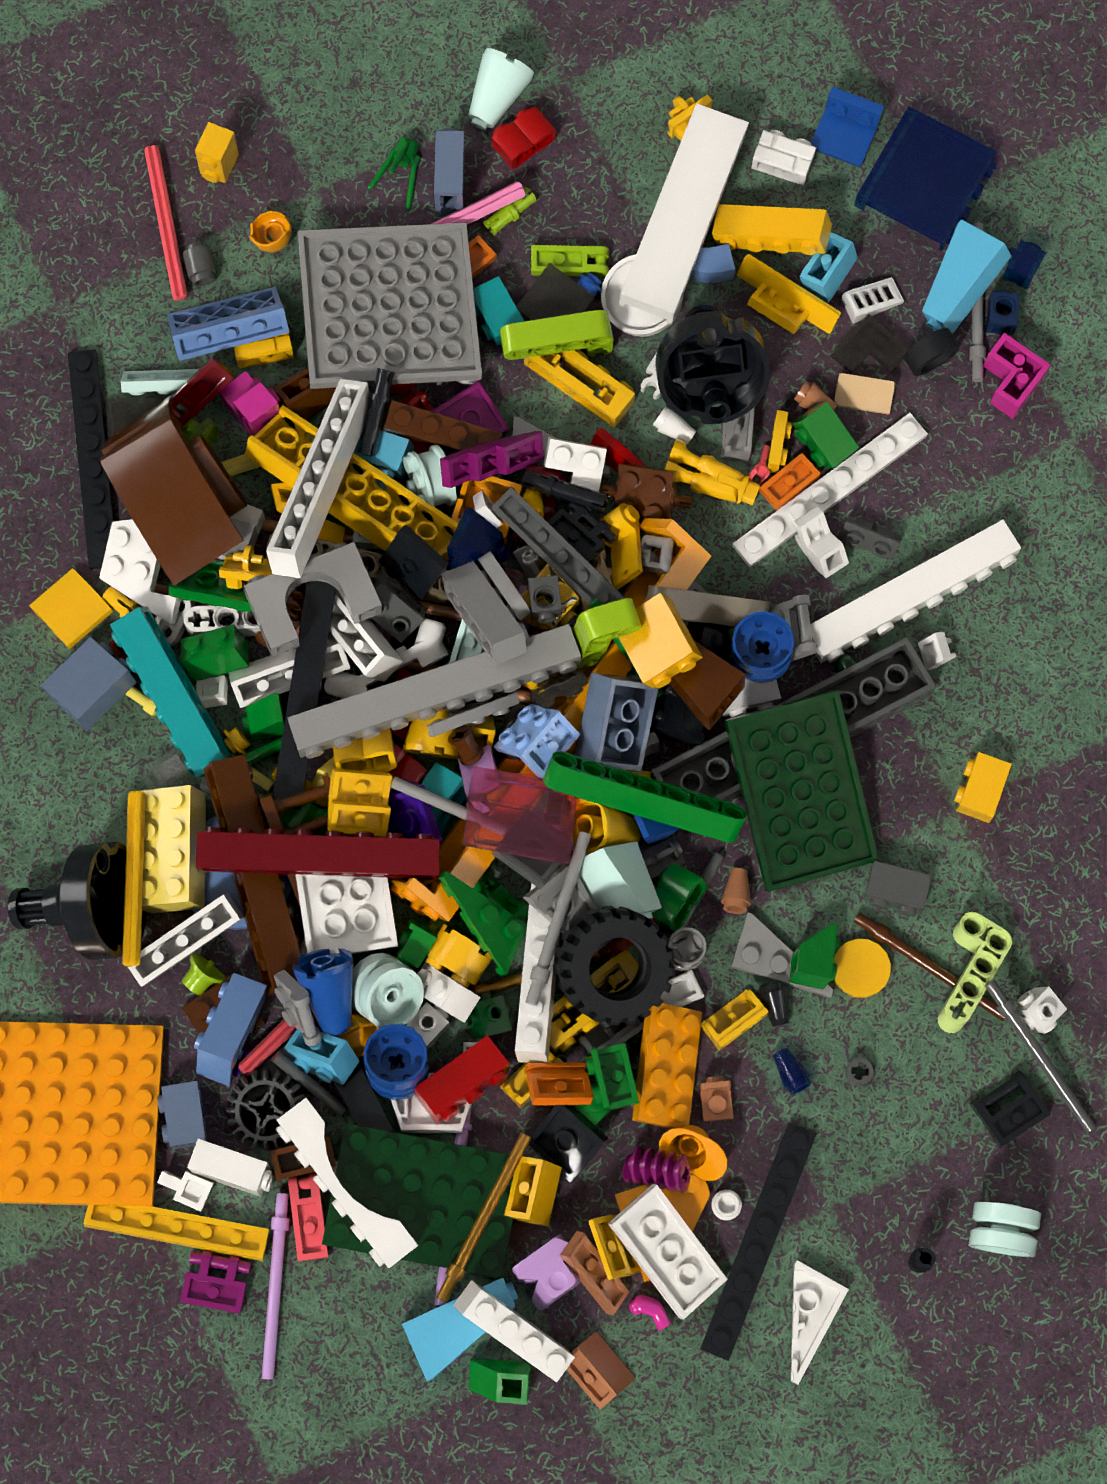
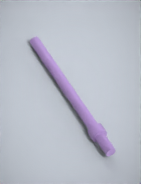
[261,1193,290,1380]

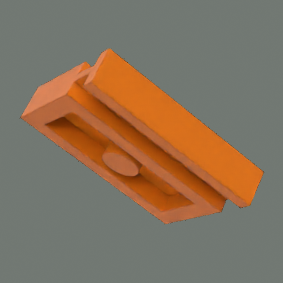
[524,1062,593,1105]

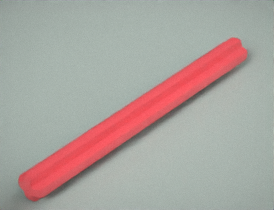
[144,145,188,301]

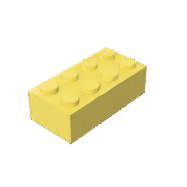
[141,785,206,914]

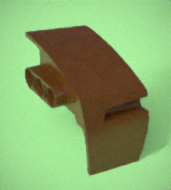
[100,395,247,585]

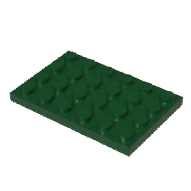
[724,690,879,892]
[322,1123,514,1278]

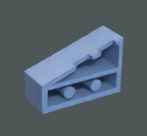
[194,973,267,1087]

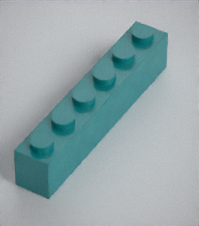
[110,607,233,778]

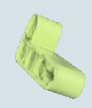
[938,912,1012,1033]

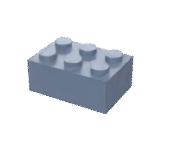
[575,672,658,772]

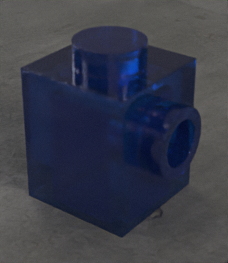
[1003,240,1046,290]

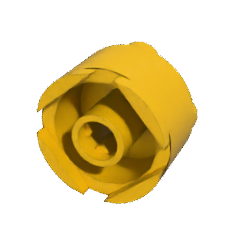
[425,924,492,989]

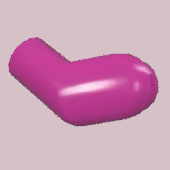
[629,1294,672,1331]

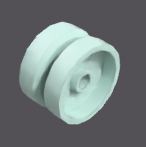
[352,953,424,1028]
[968,1202,1041,1257]

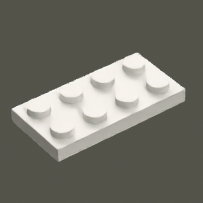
[608,1184,728,1320]

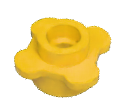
[223,727,250,755]

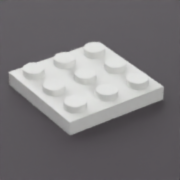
[296,875,398,954]

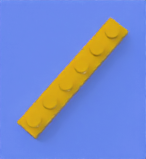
[83,1205,270,1261]

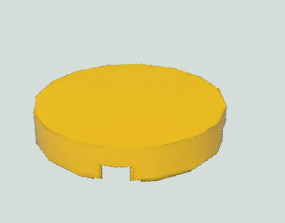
[834,939,891,998]

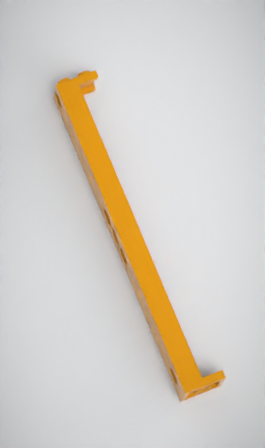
[388,518,711,922]

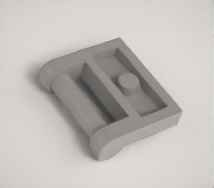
[769,595,817,661]
[274,970,322,1046]

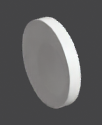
[601,255,683,337]

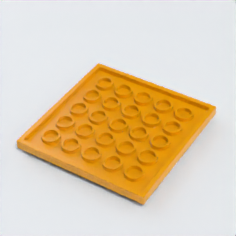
[0,1022,164,1206]

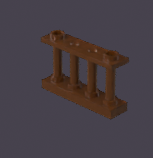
[260,773,351,909]

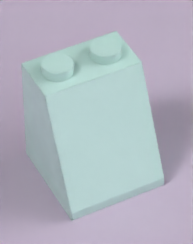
[578,842,662,919]

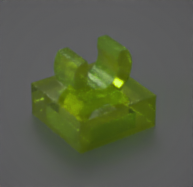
[184,417,220,446]

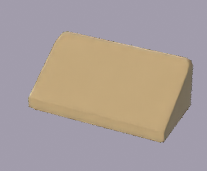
[834,373,895,415]

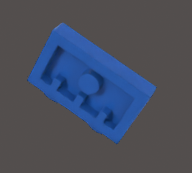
[811,86,884,167]

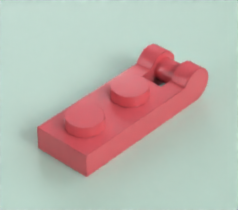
[288,1173,329,1262]

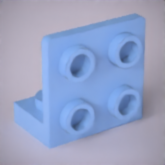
[494,704,581,778]

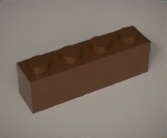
[381,400,502,453]

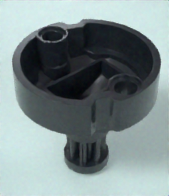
[655,305,770,424]
[8,841,147,960]

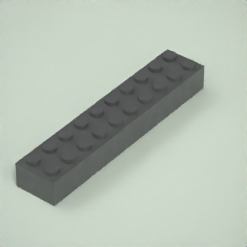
[651,637,936,802]

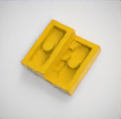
[29,568,113,649]
[328,768,392,837]
[588,1214,641,1280]

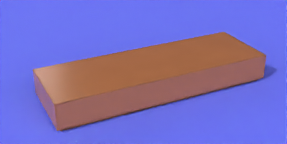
[560,1231,630,1315]

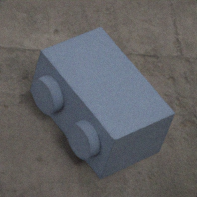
[157,1081,208,1150]

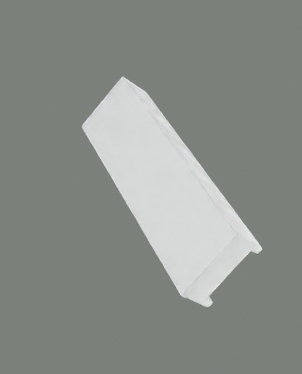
[619,103,749,324]

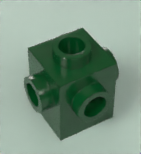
[466,992,512,1040]

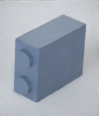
[434,128,465,216]
[40,637,137,731]

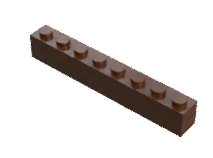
[203,755,301,997]

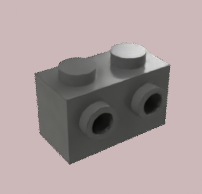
[369,571,426,643]

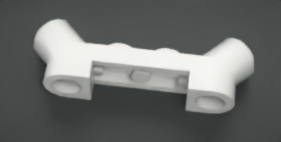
[324,618,449,699]

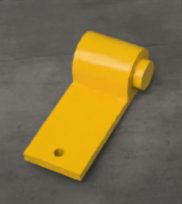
[600,503,643,590]

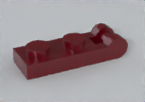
[172,355,234,428]

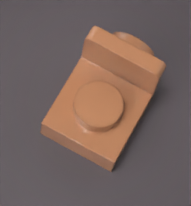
[699,1076,734,1122]

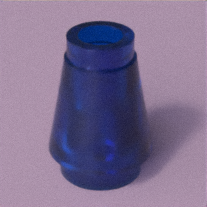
[773,1048,811,1095]

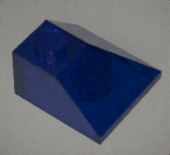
[447,507,508,577]

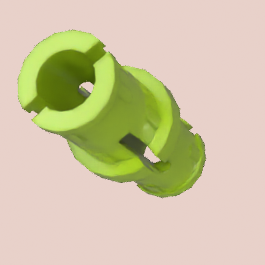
[483,187,537,236]

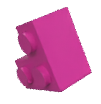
[984,333,1051,419]
[219,371,281,436]

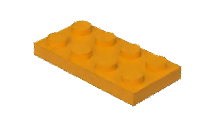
[632,1003,702,1129]

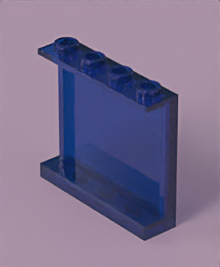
[854,106,997,251]

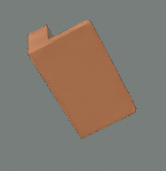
[566,1332,635,1410]

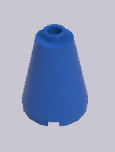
[292,948,353,1036]

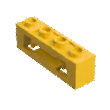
[524,350,635,428]
[550,948,639,1053]

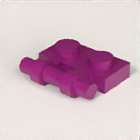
[180,1250,251,1314]

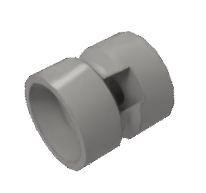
[668,927,707,972]

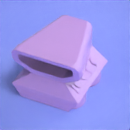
[512,1234,581,1310]

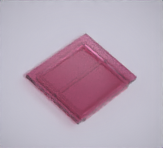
[463,766,576,864]

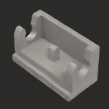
[721,407,755,461]

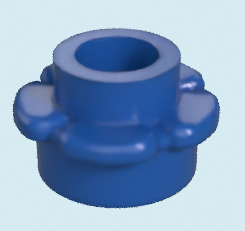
[576,273,602,298]

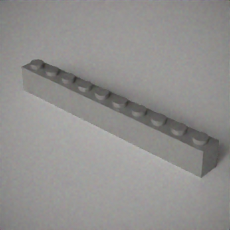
[287,624,581,759]

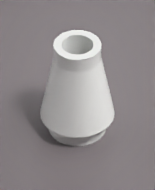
[653,406,696,445]

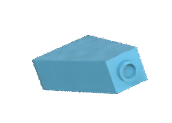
[922,219,1011,334]
[402,1278,518,1382]

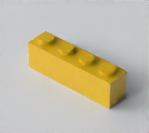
[712,204,832,255]

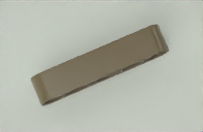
[646,585,771,626]

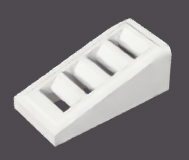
[841,277,904,324]

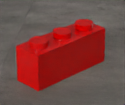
[414,1035,509,1124]

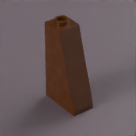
[669,641,745,730]

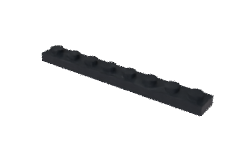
[68,349,114,570]
[700,1122,817,1361]

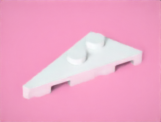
[790,1260,849,1385]

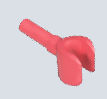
[748,445,770,485]

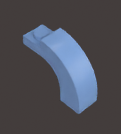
[690,244,736,283]

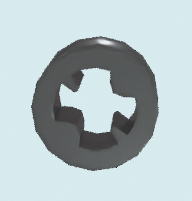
[846,1058,874,1086]

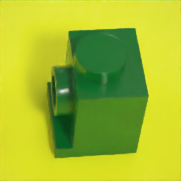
[395,917,437,968]

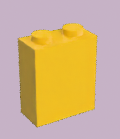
[619,593,703,689]

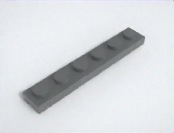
[491,487,625,605]

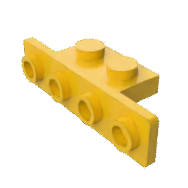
[737,254,841,334]

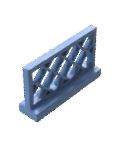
[167,286,290,361]

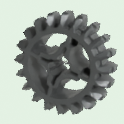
[226,1068,306,1151]

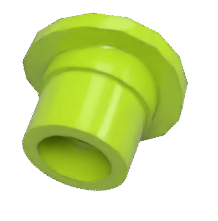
[182,952,225,995]

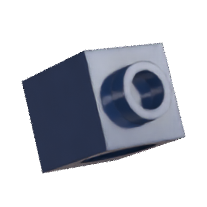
[985,290,1020,335]

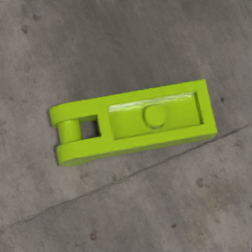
[531,245,610,278]

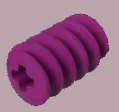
[622,1145,691,1193]

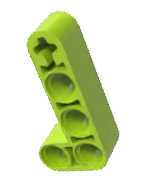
[499,310,614,360]
[572,598,642,669]

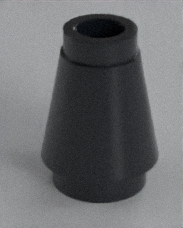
[758,981,789,1027]

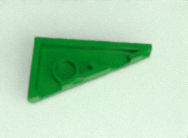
[438,871,527,976]

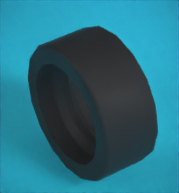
[903,328,960,376]

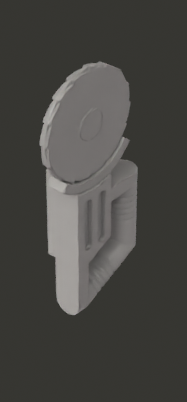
[604,535,674,574]

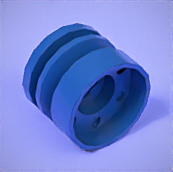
[732,611,794,683]
[364,1024,429,1100]

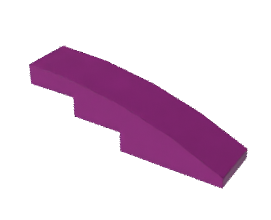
[440,431,544,488]

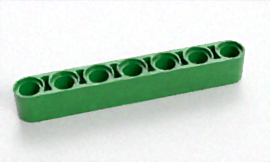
[542,751,747,843]

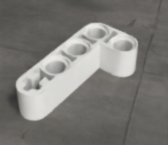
[183,587,299,637]

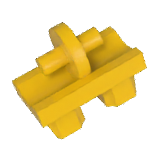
[667,94,713,141]
[219,545,272,589]

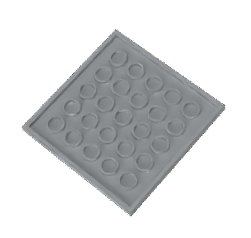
[297,223,482,389]

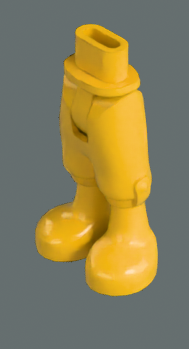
[665,438,760,506]

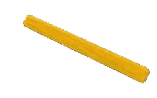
[122,791,146,967]

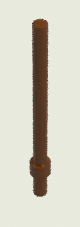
[853,912,1006,1021]

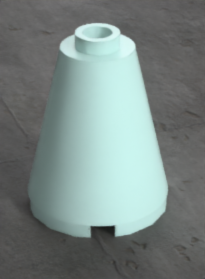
[468,48,534,130]

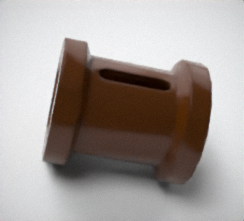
[448,726,485,766]

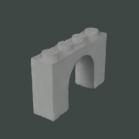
[244,542,382,657]

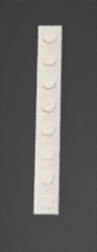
[732,413,928,568]

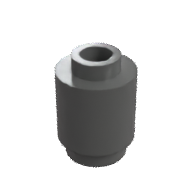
[182,242,216,287]

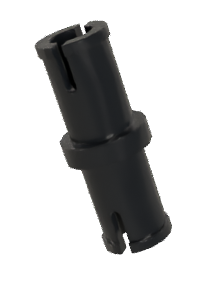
[908,1248,936,1273]

